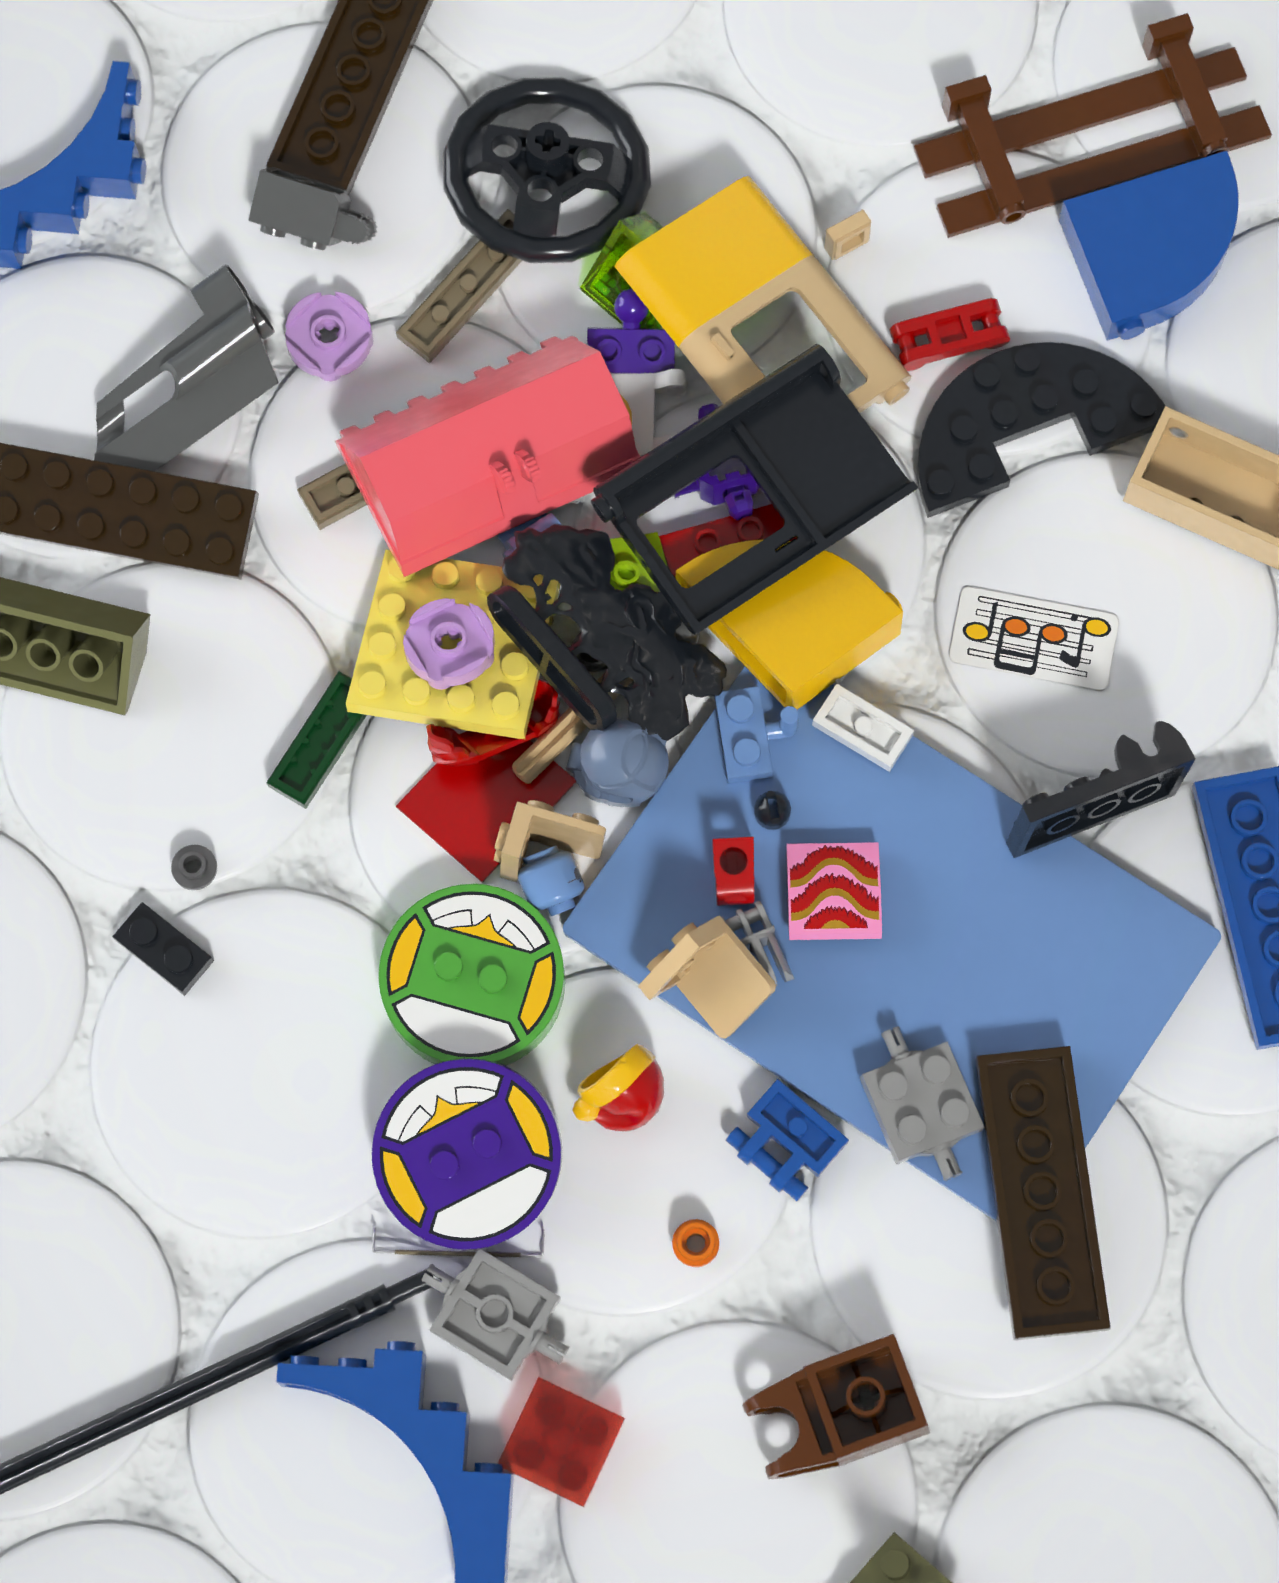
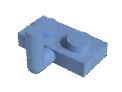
[714,686,799,784]

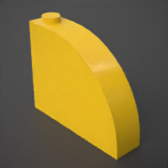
[676,539,903,710]

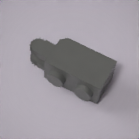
[248,167,378,250]

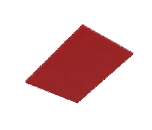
[396,734,576,883]

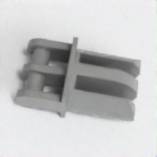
[721,901,795,986]

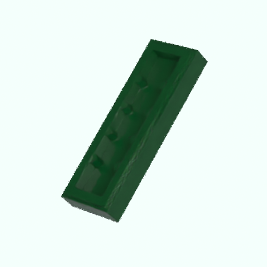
[266,671,367,809]

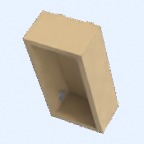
[1123,406,1279,570]

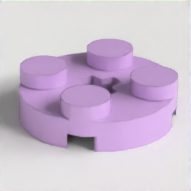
[285,292,374,382]
[403,598,495,690]

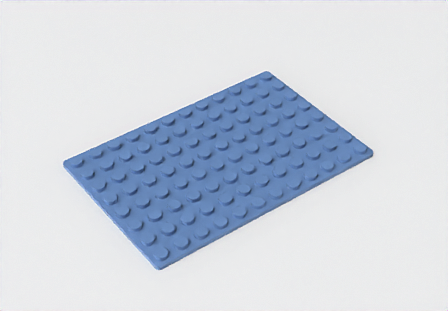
[563,667,1221,1222]

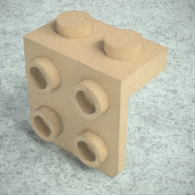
[494,800,606,882]
[638,915,776,1039]

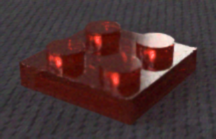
[497,1377,625,1508]

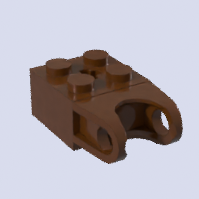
[742,1334,930,1479]

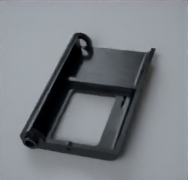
[591,344,918,635]

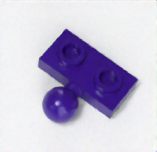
[587,289,675,374]

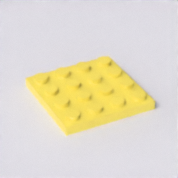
[346,549,560,740]

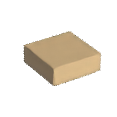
[824,209,871,260]

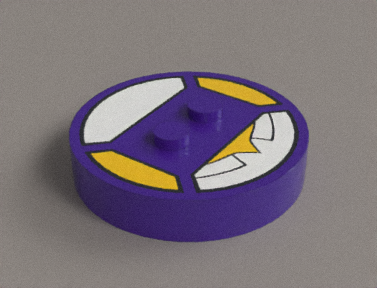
[372,1059,562,1249]

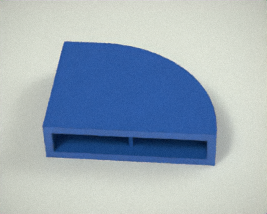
[1059,151,1239,341]

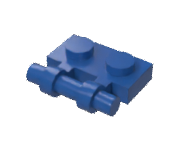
[725,1079,849,1202]

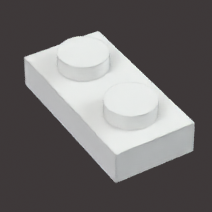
[812,684,914,772]

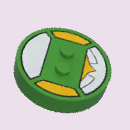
[379,884,565,1066]

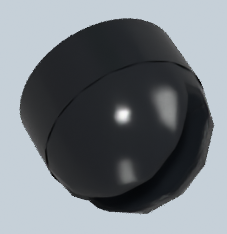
[754,791,791,830]

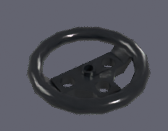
[442,77,651,263]

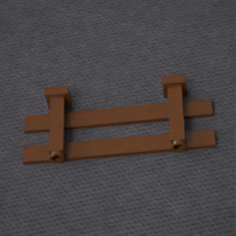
[913,13,1272,238]

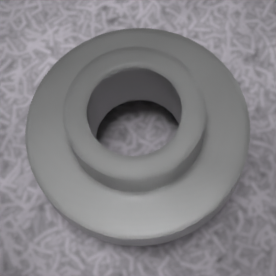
[171,845,217,890]

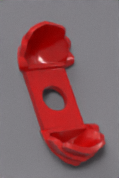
[426,679,560,767]

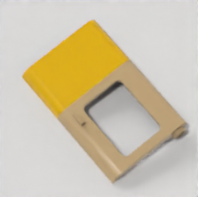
[614,176,911,413]

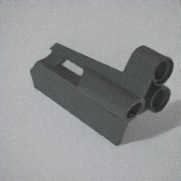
[94,264,279,472]

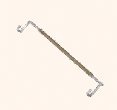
[372,1225,545,1257]

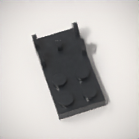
[1006,721,1196,858]

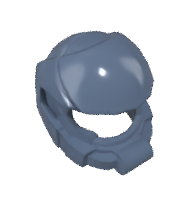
[566,718,669,807]

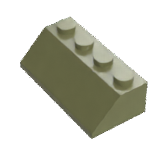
[0,577,151,715]

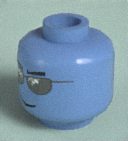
[518,845,585,916]

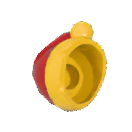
[572,1044,664,1131]

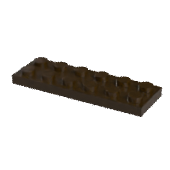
[266,0,433,195]
[0,443,259,580]
[975,1046,1111,1341]

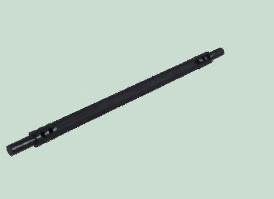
[0,1269,434,1495]

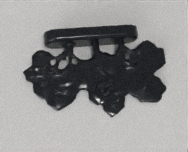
[487,524,727,741]

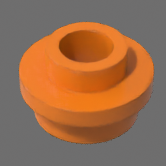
[672,1219,719,1267]

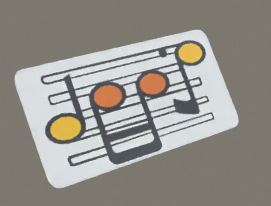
[949,586,1119,691]

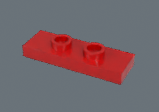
[659,504,797,579]

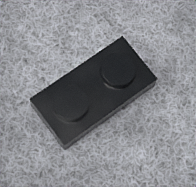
[112,902,214,996]

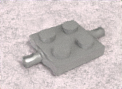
[859,1027,985,1181]
[421,1248,569,1381]

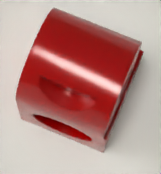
[712,837,754,906]

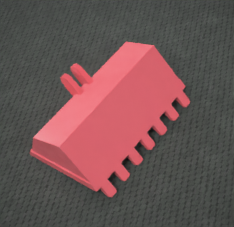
[335,336,641,577]

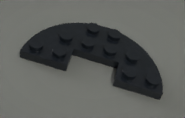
[917,342,1165,518]

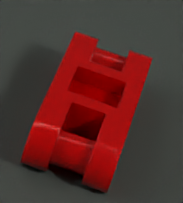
[889,298,1011,371]

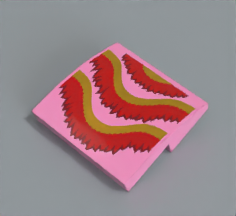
[786,842,882,940]

